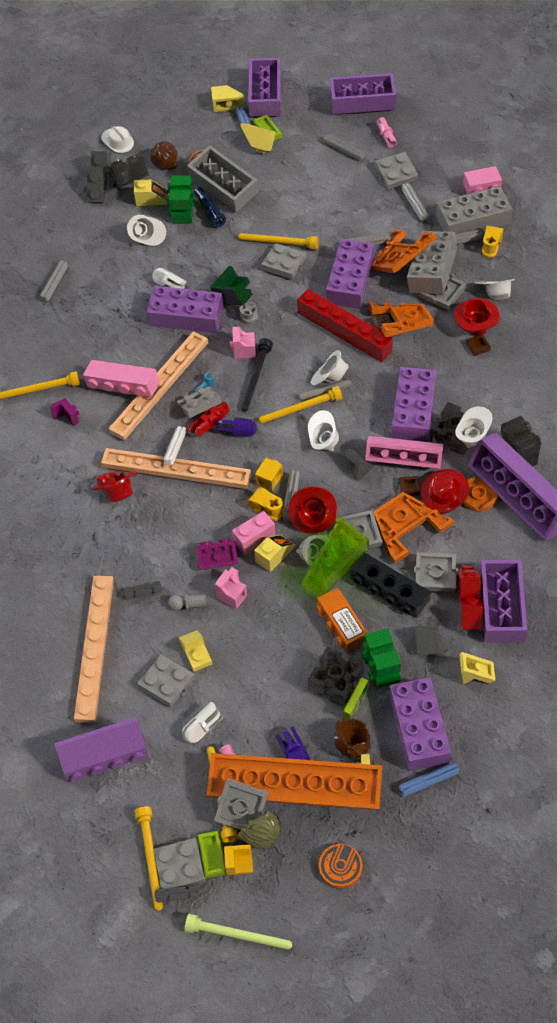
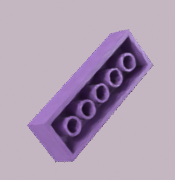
[468,433,557,541]

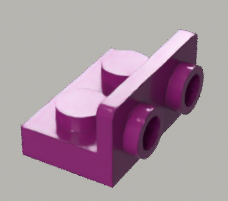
[196,538,238,570]

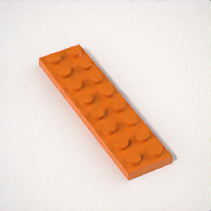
[206,753,383,811]

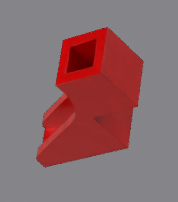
[457,565,483,630]

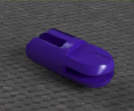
[216,417,257,437]
[276,726,310,760]

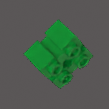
[167,176,194,224]
[362,628,401,689]

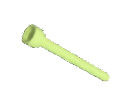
[185,914,292,950]

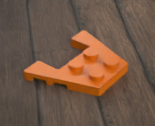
[371,229,437,273]
[368,302,433,337]
[373,492,454,564]

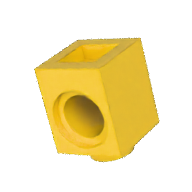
[255,458,283,491]

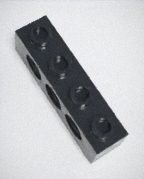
[351,552,430,618]

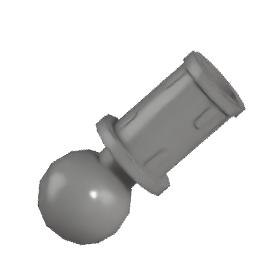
[168,594,207,610]

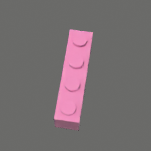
[83,360,160,397]
[365,436,443,469]

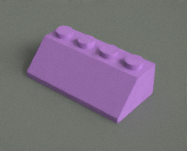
[54,717,148,783]

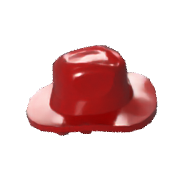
[454,298,500,336]
[421,469,470,514]
[90,471,137,502]
[289,486,338,534]

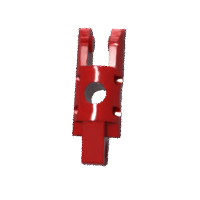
[188,401,230,437]

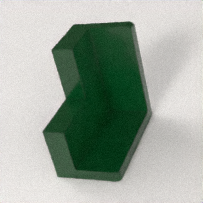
[210,266,253,306]

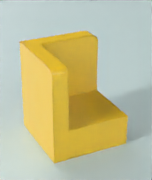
[224,844,253,875]

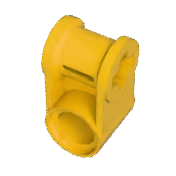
[482,225,504,258]
[247,487,283,521]

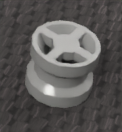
[239,302,258,324]

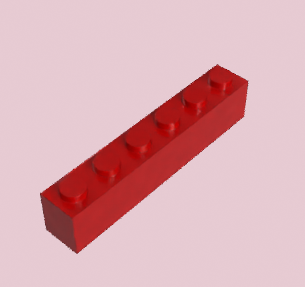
[297,289,393,362]

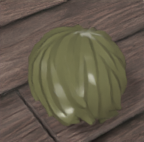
[237,810,280,849]

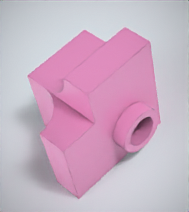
[230,326,256,359]
[215,567,247,610]

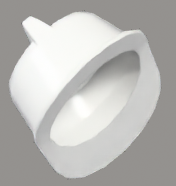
[101,126,134,153]
[127,215,166,246]
[474,279,515,300]
[311,350,348,386]
[455,406,493,448]
[308,410,339,451]

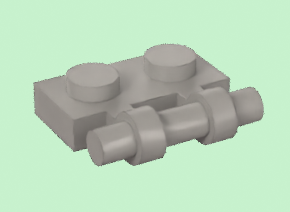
[177,386,222,418]

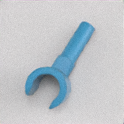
[193,372,215,393]

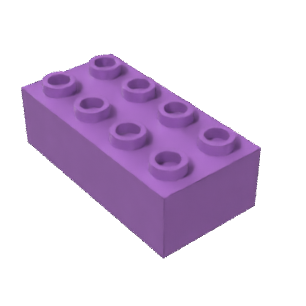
[248,58,281,117]
[330,73,396,114]
[326,239,375,309]
[146,286,224,333]
[392,367,437,442]
[479,560,527,642]
[389,677,451,771]

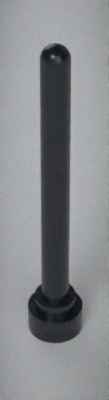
[241,338,273,412]

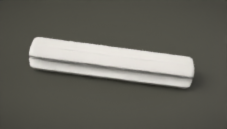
[163,426,186,466]

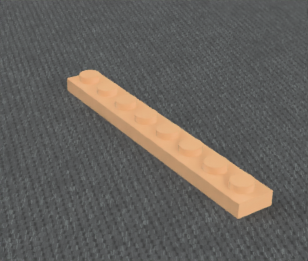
[109,331,208,440]
[101,448,251,489]
[74,576,114,723]

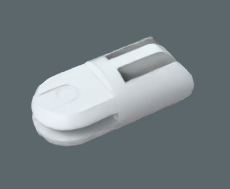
[152,268,187,289]
[182,702,223,743]

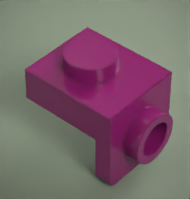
[50,398,79,426]

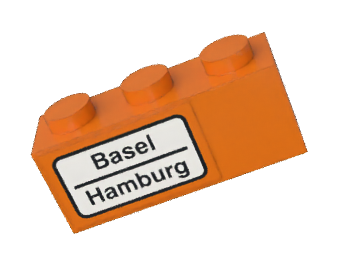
[316,588,368,653]

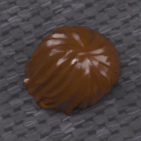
[150,141,178,170]
[334,718,371,759]

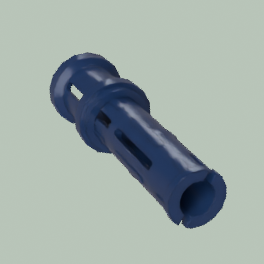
[194,187,226,227]

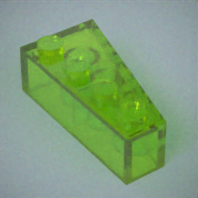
[301,516,370,603]

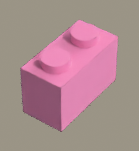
[463,166,502,194]
[232,511,276,556]

